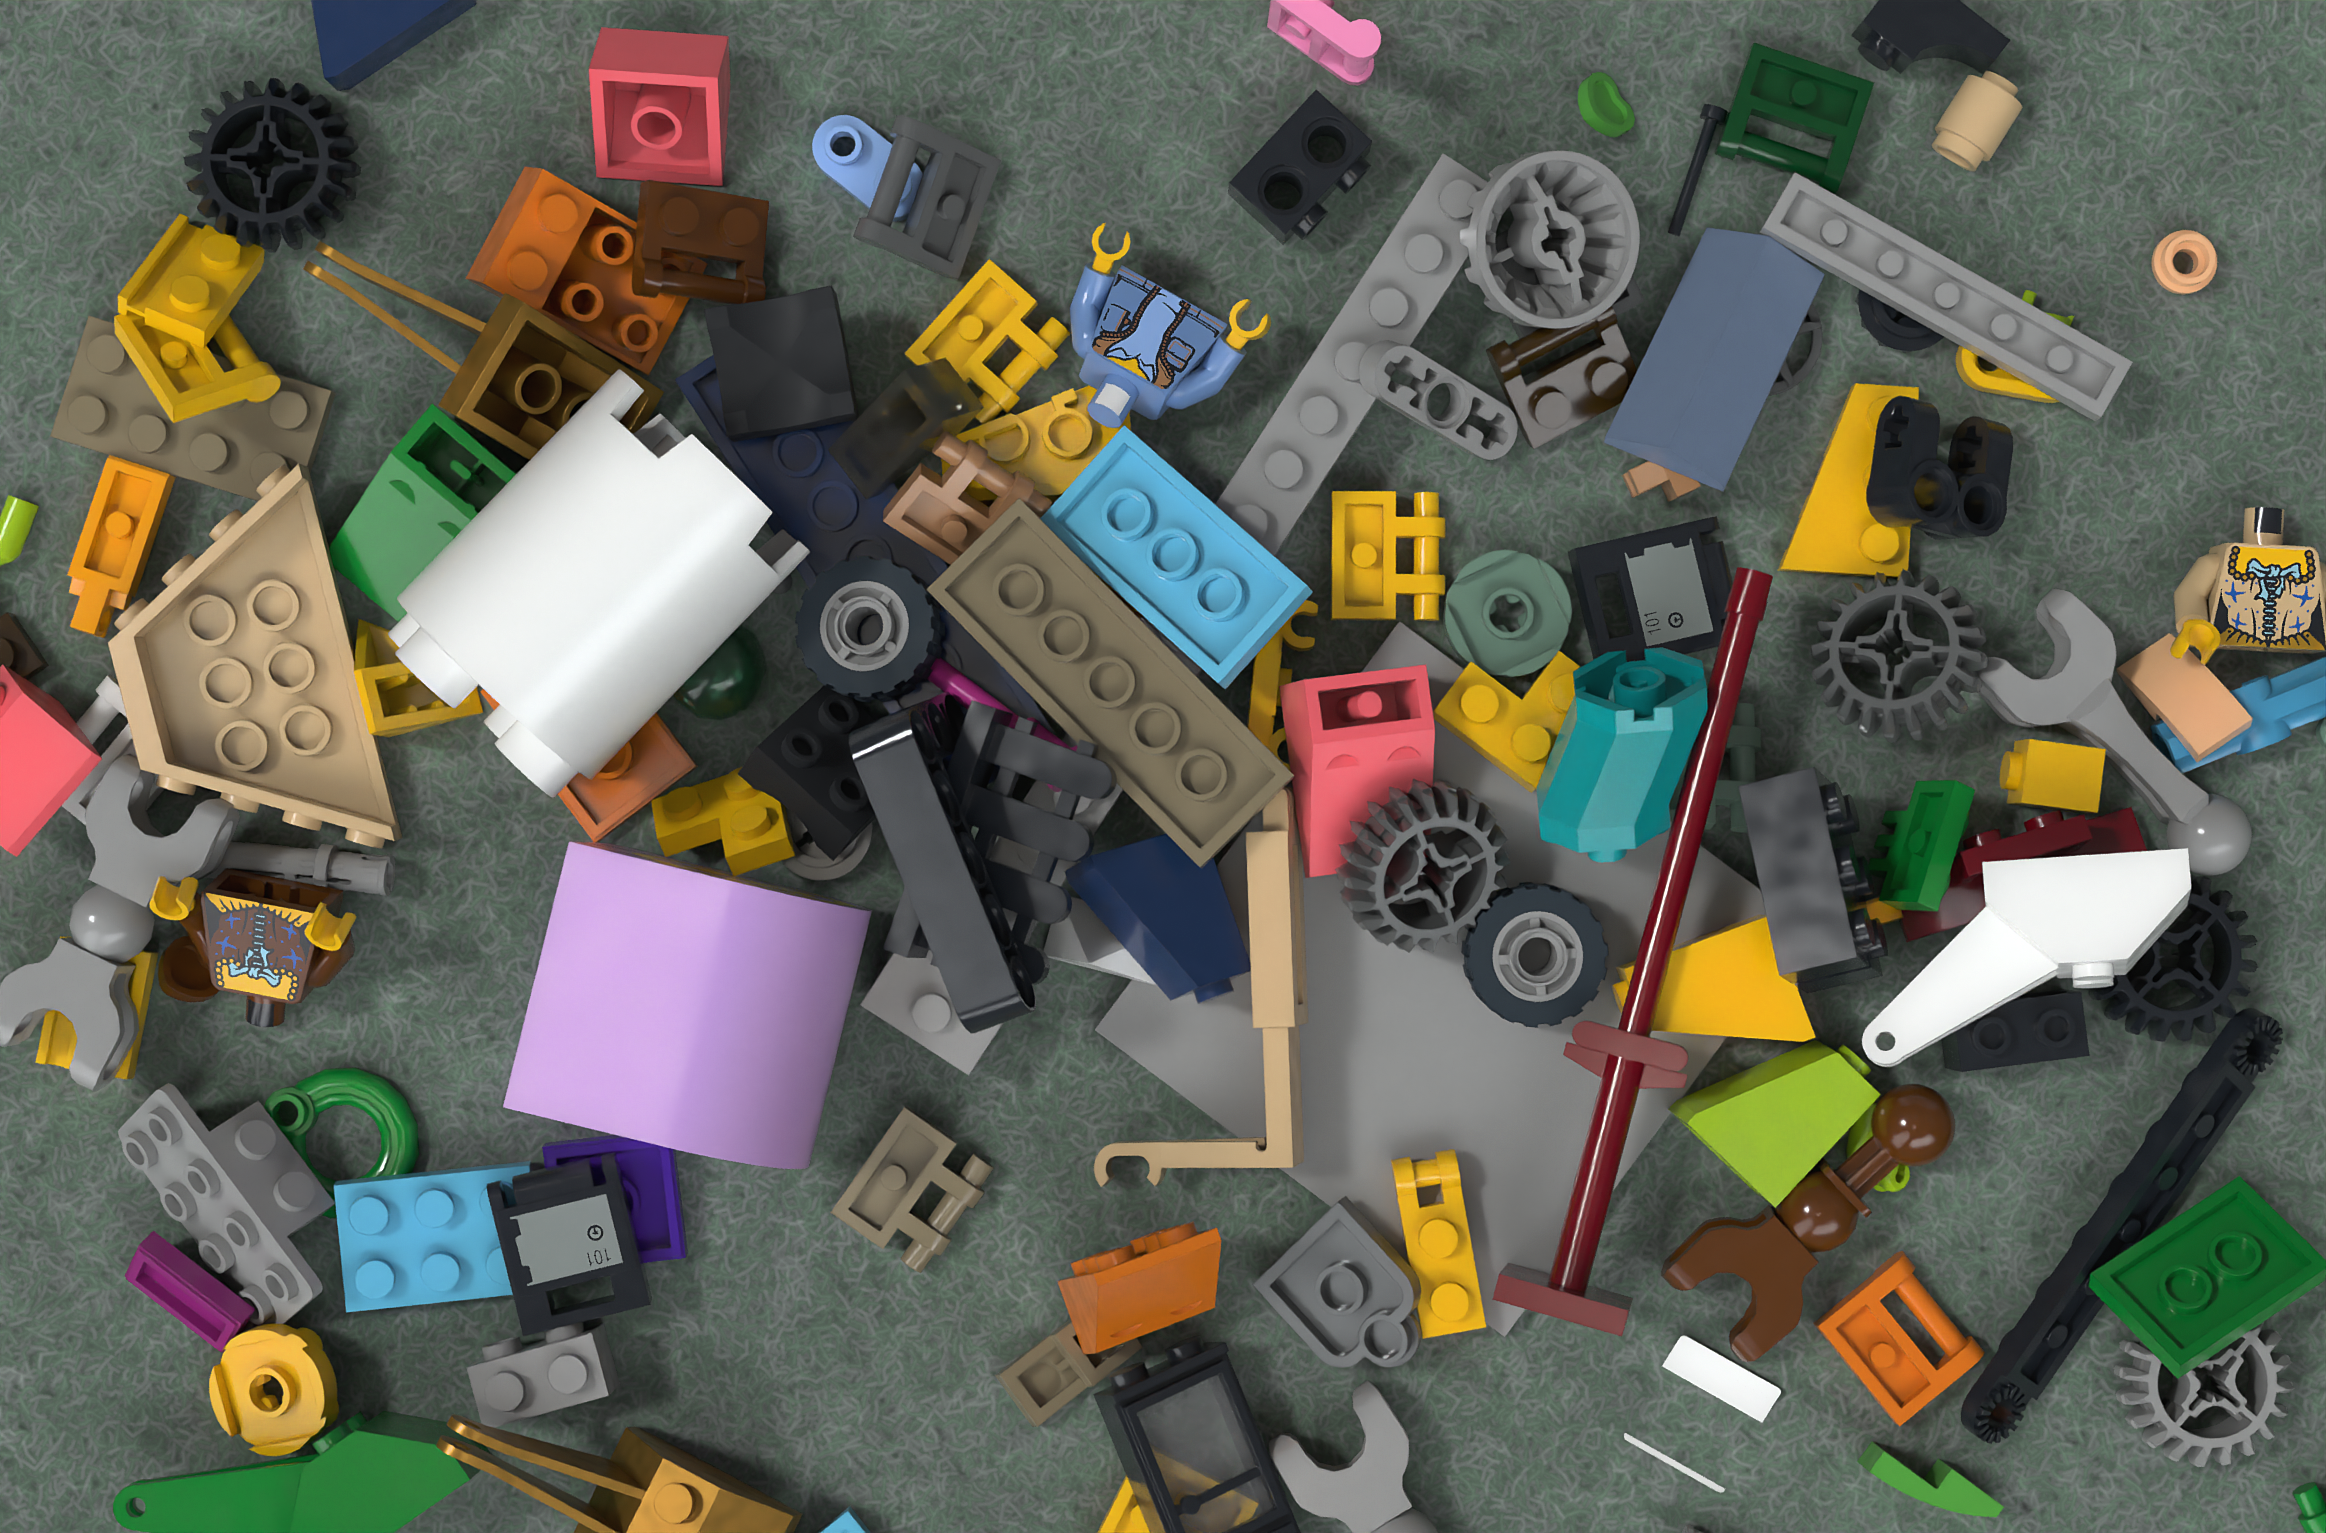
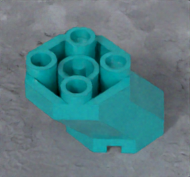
[1536,647,1708,863]

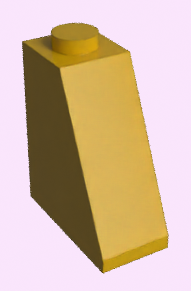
[1612,914,1815,1042]

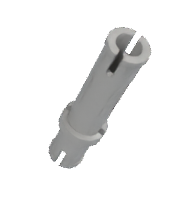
[205,842,395,896]

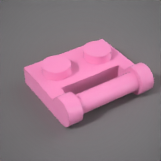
[1267,0,1381,85]

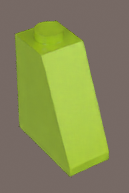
[1668,1040,1881,1208]

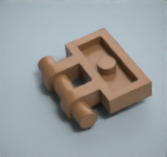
[883,431,1052,565]

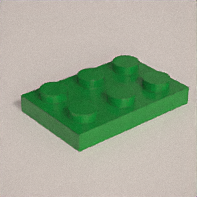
[2089,1176,2326,1379]

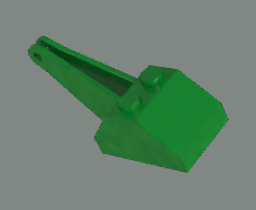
[113,1411,492,1533]

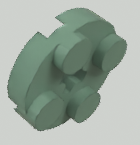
[1443,549,1572,678]

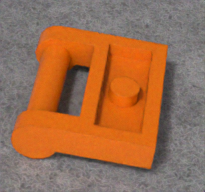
[1813,1251,1985,1427]

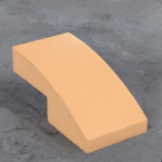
[2117,633,2253,762]

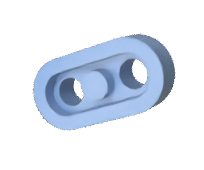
[812,115,923,221]

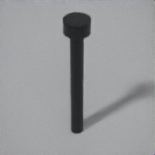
[1668,104,1728,237]

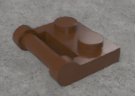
[632,180,769,304]

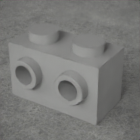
[467,1322,620,1428]

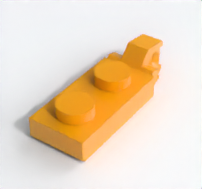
[67,455,176,638]

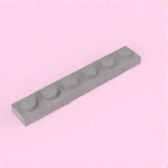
[1759,172,2133,421]

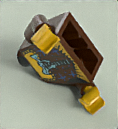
[149,868,356,1027]

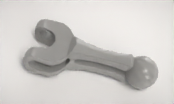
[1972,589,2252,876]

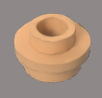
[2151,230,2217,295]

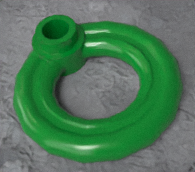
[264,1067,419,1219]

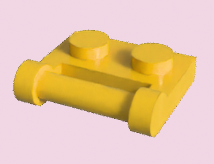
[114,312,281,423]

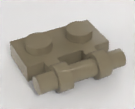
[830,1106,994,1273]

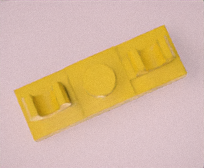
[1247,600,1318,772]

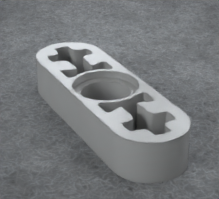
[1359,340,1518,460]

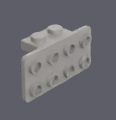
[118,1083,335,1326]

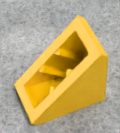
[354,618,483,737]

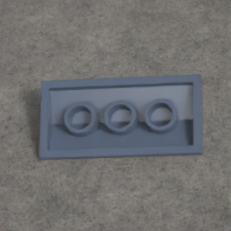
[1604,228,1825,492]

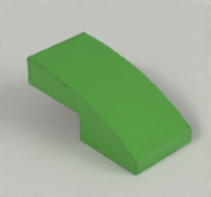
[1857,1441,2004,1517]

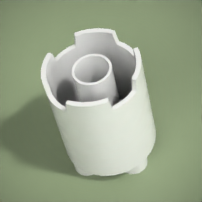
[388,369,810,798]

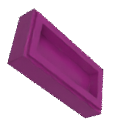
[125,1231,255,1353]

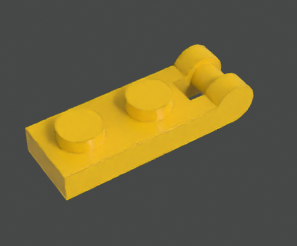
[1391,1149,1486,1339]

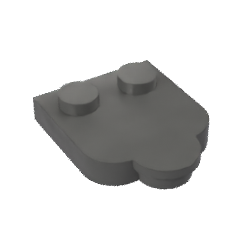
[1252,1196,1421,1368]

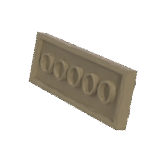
[926,498,1295,869]

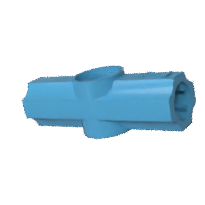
[2150,656,2326,773]

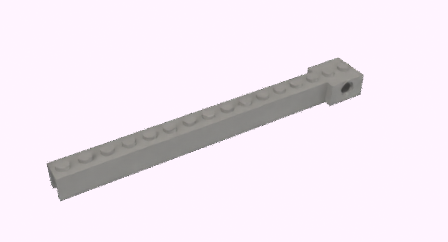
[860,154,1488,1075]

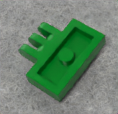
[1868,780,1975,911]

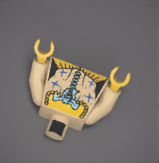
[2170,507,2326,665]

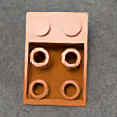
[465,167,707,375]
[1057,1221,1222,1354]

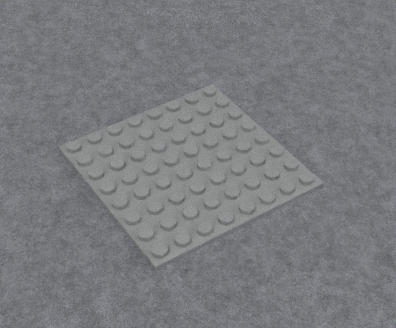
[1095,621,1766,1337]

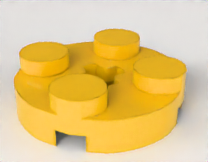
[209,1323,339,1456]

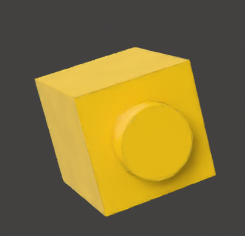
[1999,739,2106,814]

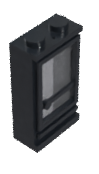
[1093,1335,1301,1533]

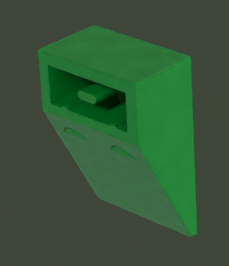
[329,404,518,622]

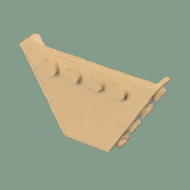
[108,463,402,848]

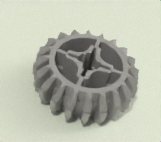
[2113,1322,2294,1467]

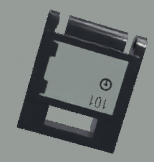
[1568,516,1733,662]
[487,1152,652,1336]

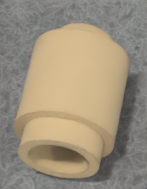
[1932,71,2023,171]

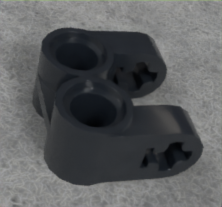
[1866,396,2013,540]

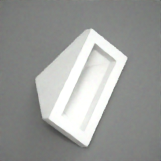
[1044,897,1157,986]

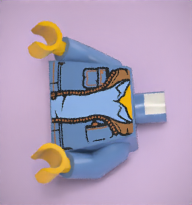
[1070,223,1271,428]

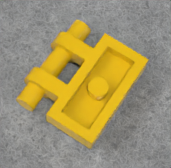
[904,259,1071,425]
[1331,491,1446,621]

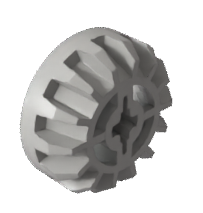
[1460,151,1640,329]

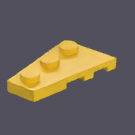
[1777,383,1919,578]
[941,386,1131,507]

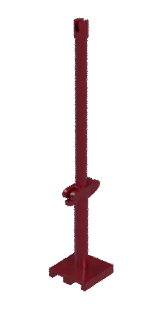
[1492,567,1773,1336]

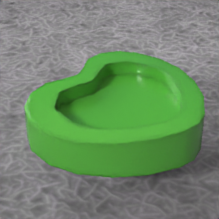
[1578,72,1635,138]

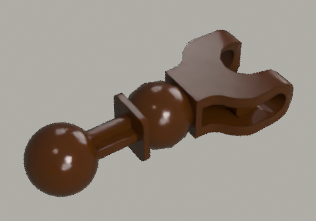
[1661,1084,1956,1362]

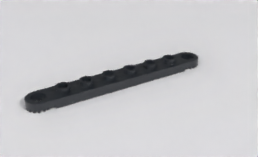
[1961,1008,2283,1444]

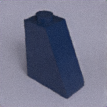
[311,0,477,91]
[1064,834,1251,1004]

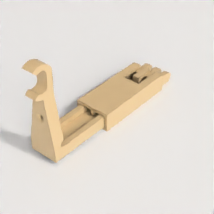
[1094,786,1308,1187]

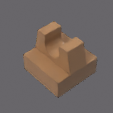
[1622,461,1700,502]

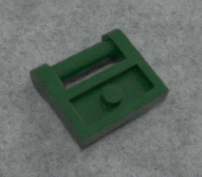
[1714,43,1875,194]

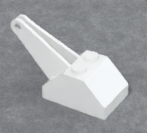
[1862,848,2191,1067]

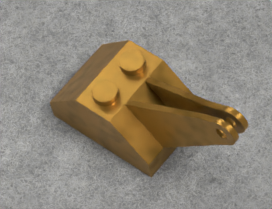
[303,241,664,460]
[436,1414,802,1533]

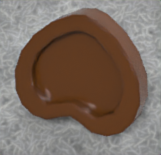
[157,936,220,1003]

